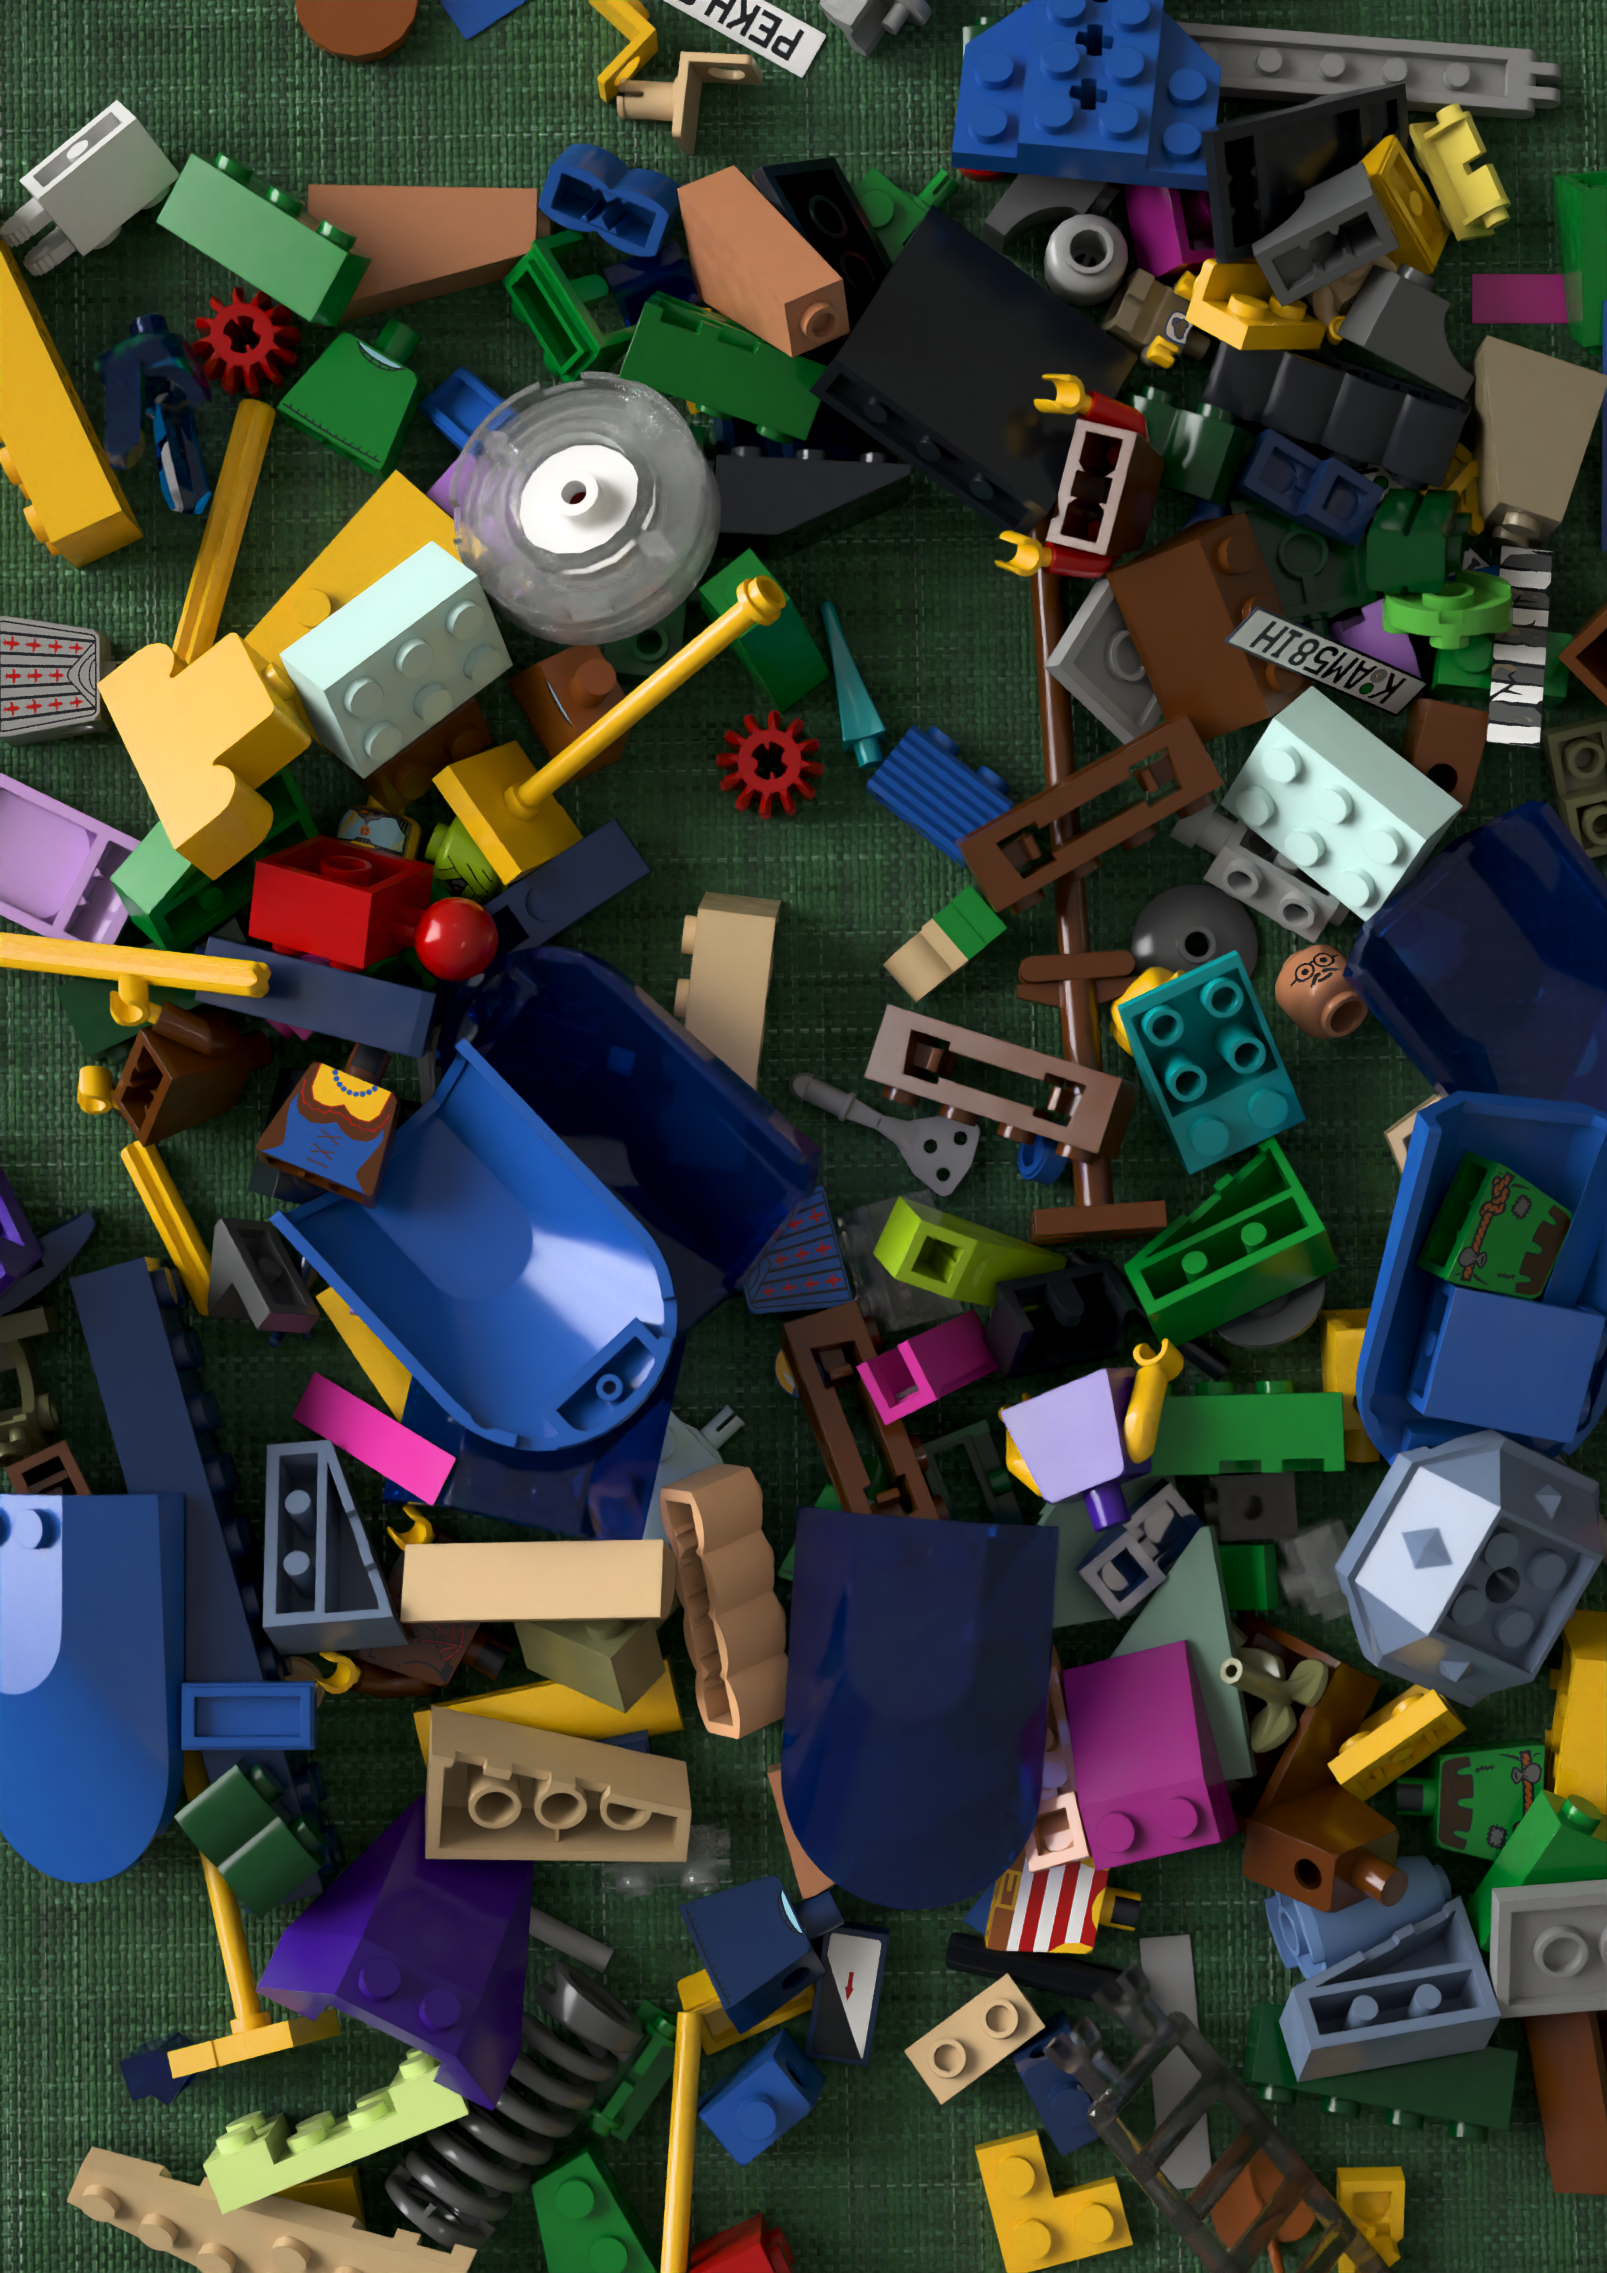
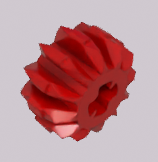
[192,287,302,398]
[716,711,824,821]

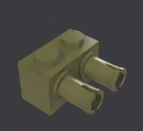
[514,1588,682,1714]

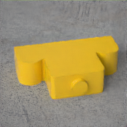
[96,632,311,881]

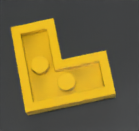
[974,2129,1133,2273]

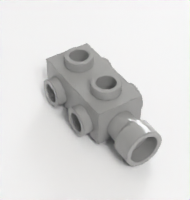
[1169,802,1350,943]

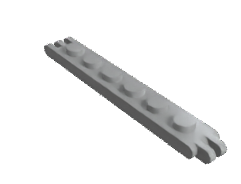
[1176,22,1562,119]

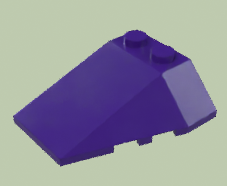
[255,1795,534,2111]

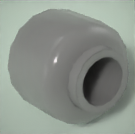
[1044,214,1128,306]

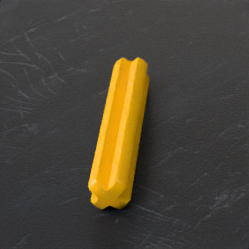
[121,1140,212,1316]

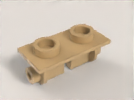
[904,1973,1046,2105]

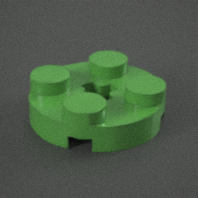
[1382,570,1514,650]

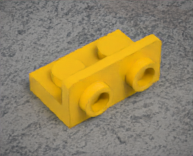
[1185,259,1327,350]
[1327,1684,1467,1802]

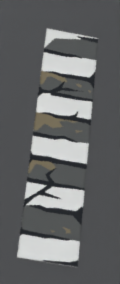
[1487,546,1553,748]

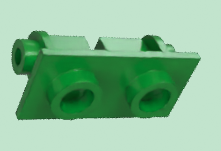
[578,1998,677,2143]

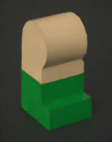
[883,885,1008,1004]

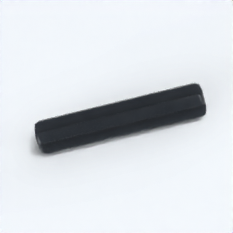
[945,1932,1134,2009]

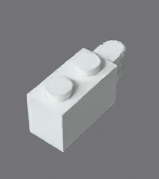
[0,100,180,277]

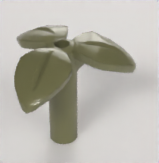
[1220,1647,1328,1753]

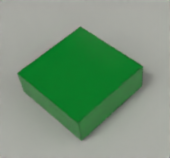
[1218,1543,1279,1610]

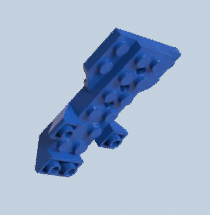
[951,0,1222,192]

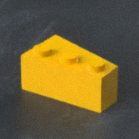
[1543,1609,1607,1815]

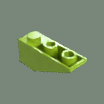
[873,1196,1068,1312]

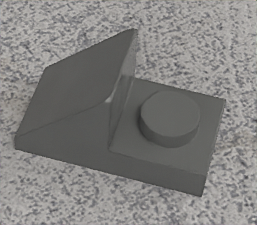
[207,1217,321,1333]

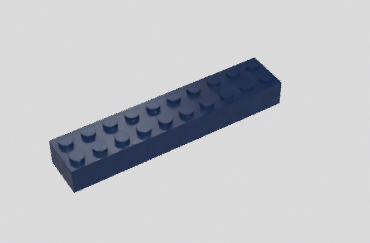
[69,1257,345,1914]

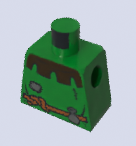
[1415,1150,1573,1300]
[1391,1738,1545,1861]

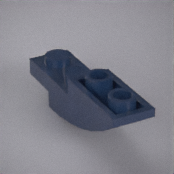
[404,818,653,1019]

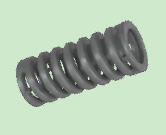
[385,1960,647,2256]

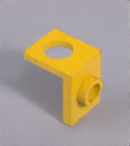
[588,0,659,103]

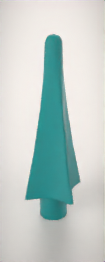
[820,601,887,770]

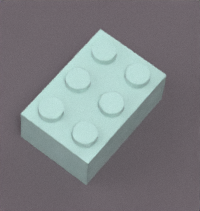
[279,541,513,779]
[1220,686,1463,924]

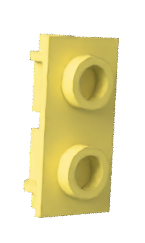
[1409,103,1511,241]

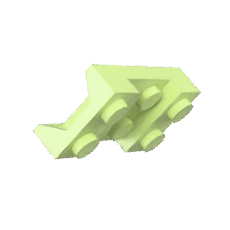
[203,2048,470,2215]

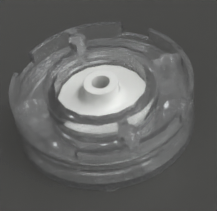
[448,371,721,645]

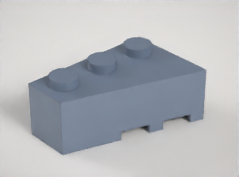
[263,1439,409,1655]
[1279,1896,1502,2083]

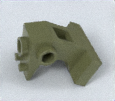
[0,1307,62,1467]

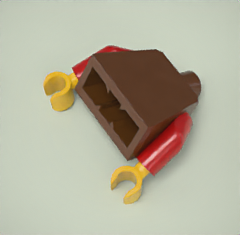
[995,374,1164,579]

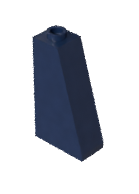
[193,935,443,1059]

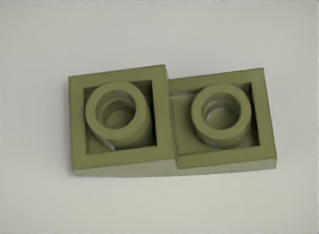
[1541,715,1607,862]

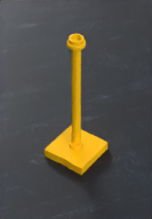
[432,575,786,886]
[167,1750,341,2078]

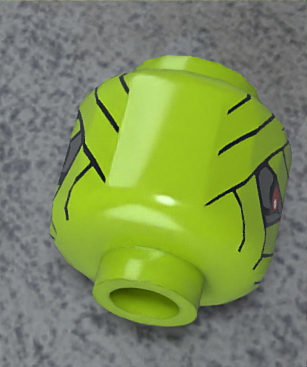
[425,816,513,904]

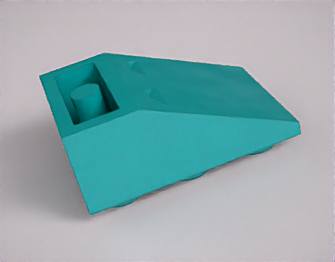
[1117,950,1306,1175]

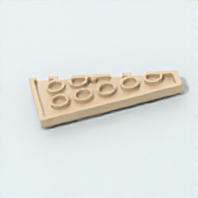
[67,2146,477,2273]

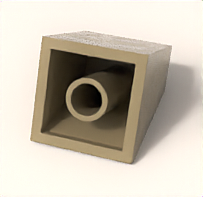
[1463,335,1607,549]

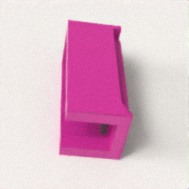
[856,1309,998,1426]

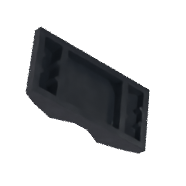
[1203,83,1412,264]

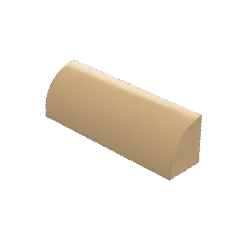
[400,1539,676,1623]

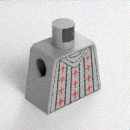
[0,616,125,746]

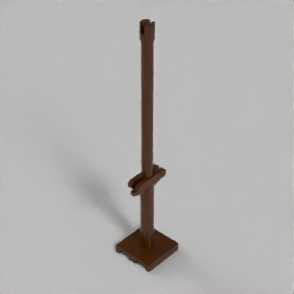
[1016,501,1167,1246]

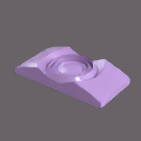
[0,773,141,945]

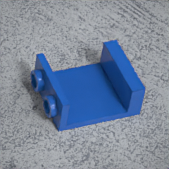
[1404,1275,1607,1444]

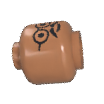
[1275,944,1370,1039]

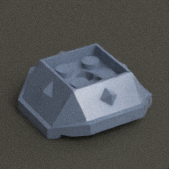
[1334,1429,1604,1708]

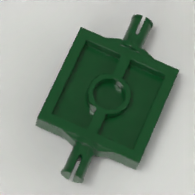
[1227,498,1377,638]

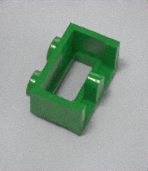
[502,229,637,387]

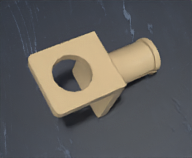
[617,51,763,154]

